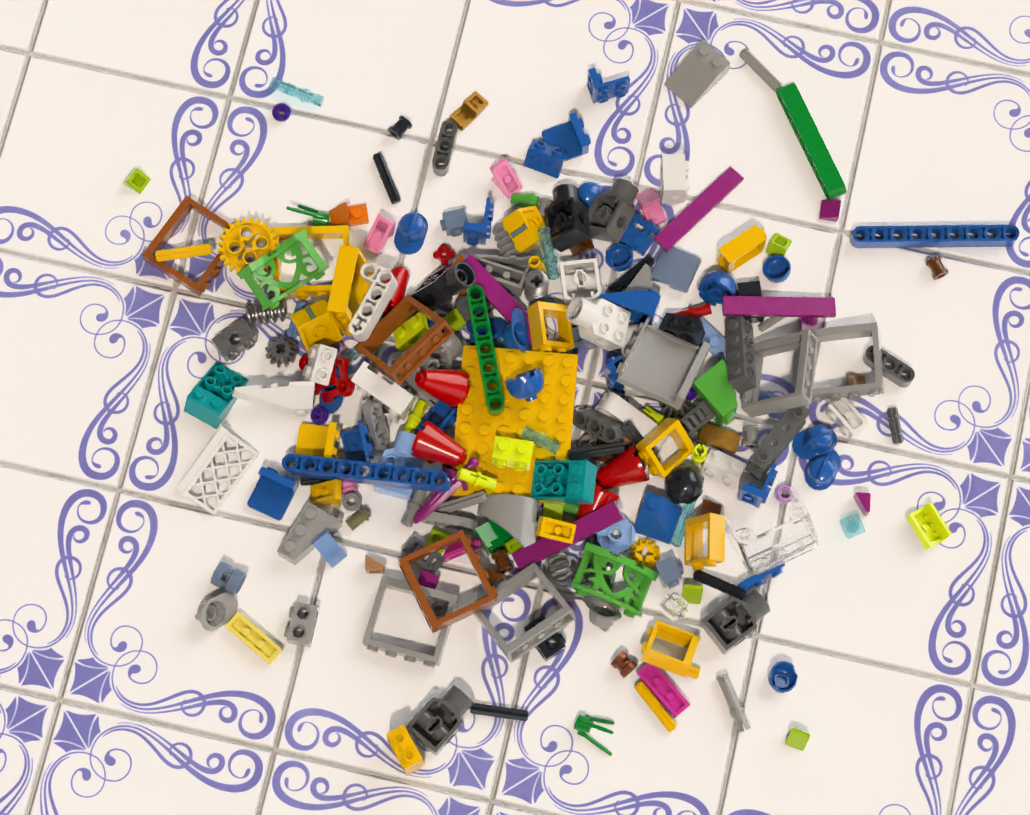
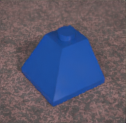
[634,491,682,545]

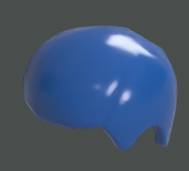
[578,182,604,209]
[605,243,633,272]
[763,255,791,283]
[768,661,798,693]

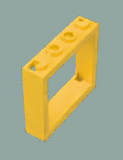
[273,225,350,300]
[327,244,374,337]

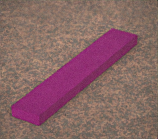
[654,166,744,252]
[462,254,549,346]
[722,296,836,318]
[512,501,624,571]

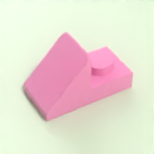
[489,157,523,199]
[636,188,667,226]
[362,214,395,255]

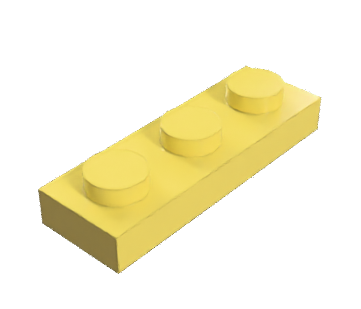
[225,612,283,665]

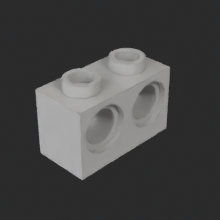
[284,601,319,648]

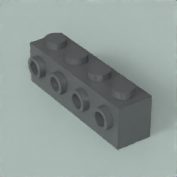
[725,315,756,394]

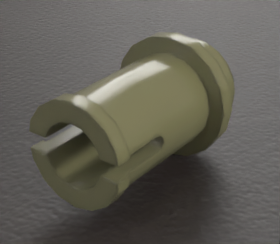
[345,507,371,531]

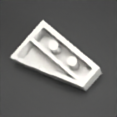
[351,361,417,417]

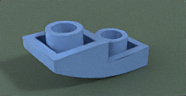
[311,530,347,568]

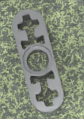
[363,401,390,450]
[421,512,477,532]

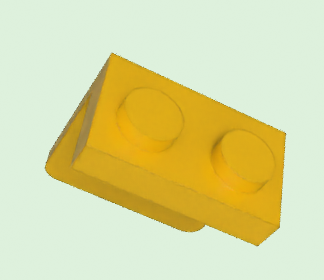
[295,422,341,459]

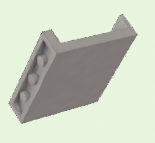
[616,316,711,410]

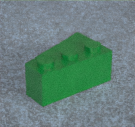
[475,520,514,556]

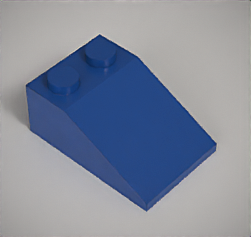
[599,289,661,326]

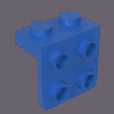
[541,112,591,162]
[463,197,494,246]
[340,420,374,470]
[247,466,298,521]

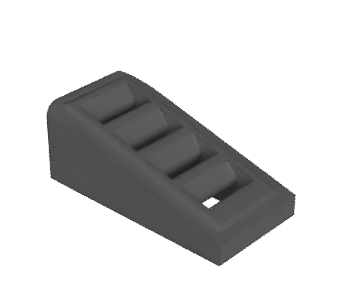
[679,400,717,438]
[402,535,445,574]

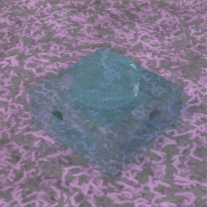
[840,513,866,539]

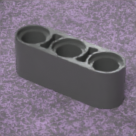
[432,120,458,177]
[863,345,915,388]
[573,408,627,443]

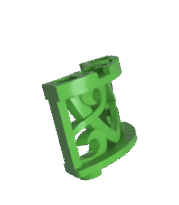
[237,229,329,311]
[570,542,658,618]

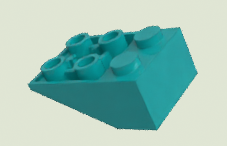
[184,362,249,429]
[530,460,597,504]

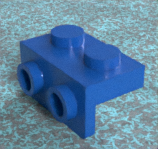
[523,139,568,179]
[604,355,624,394]
[416,400,457,433]

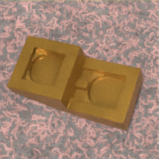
[449,91,489,131]
[696,424,741,454]

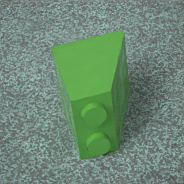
[692,359,738,427]

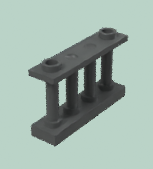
[745,406,811,482]

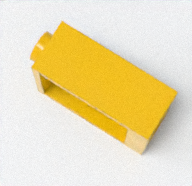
[716,224,767,274]
[527,301,575,354]
[635,417,695,478]
[684,513,725,570]
[640,620,701,678]
[386,724,424,776]

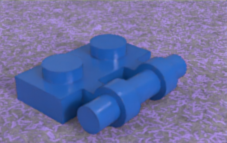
[620,212,661,256]

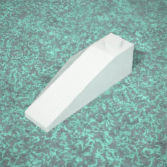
[232,381,315,417]

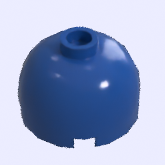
[698,270,736,306]
[505,368,544,402]

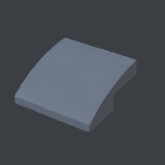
[651,247,702,293]

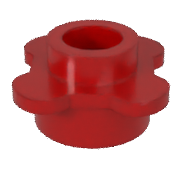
[433,244,456,266]

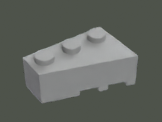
[473,254,533,297]
[277,502,342,565]

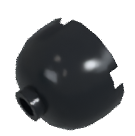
[664,465,704,504]

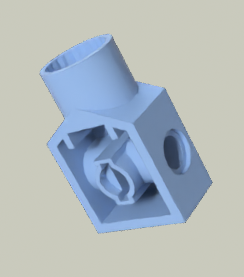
[373,431,422,502]

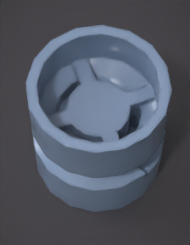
[210,561,247,596]

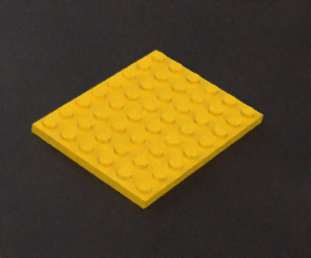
[451,345,578,506]

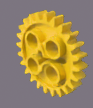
[218,216,279,277]

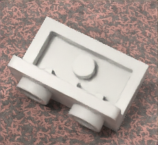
[303,344,338,386]
[825,398,869,439]
[700,448,747,490]

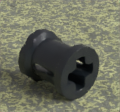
[388,115,412,140]

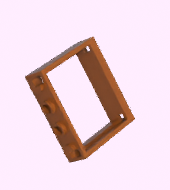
[142,196,243,297]
[354,295,454,386]
[398,530,498,633]

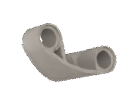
[477,494,539,548]

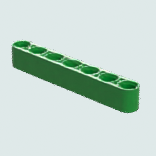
[776,82,847,200]
[467,285,504,416]

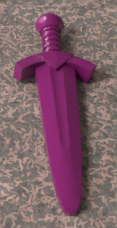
[413,457,479,524]

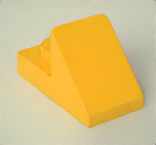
[310,479,342,505]
[535,516,576,544]

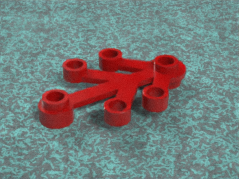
[299,356,355,403]

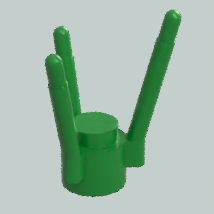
[286,204,329,226]
[574,714,615,756]

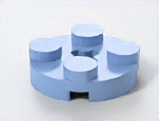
[596,517,635,555]

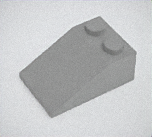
[664,39,730,108]

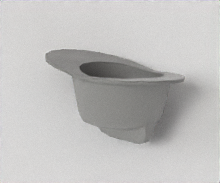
[195,592,238,631]
[583,595,622,632]

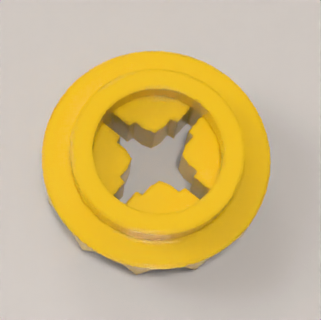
[629,538,660,569]

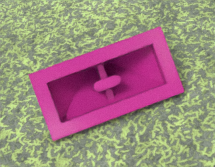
[443,538,481,562]

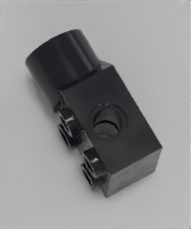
[544,184,590,252]
[410,262,476,312]

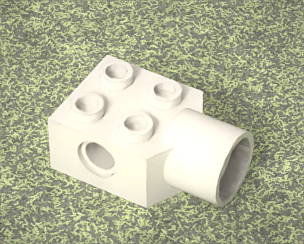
[659,154,690,206]
[559,258,602,326]
[566,296,631,351]

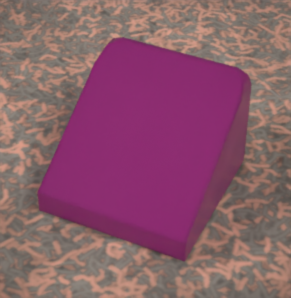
[819,200,841,222]
[799,317,819,331]
[853,492,871,516]
[418,570,440,590]

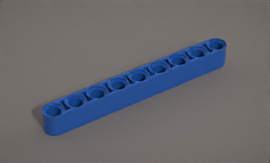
[850,225,1020,248]
[282,454,452,493]

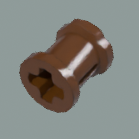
[925,255,949,280]
[491,550,514,574]

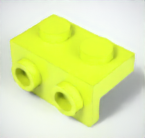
[393,312,430,352]
[492,436,534,471]
[905,502,952,550]

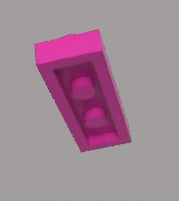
[636,663,691,718]

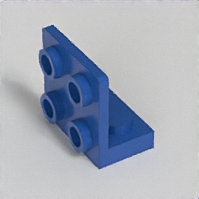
[586,67,630,104]
[738,463,778,508]

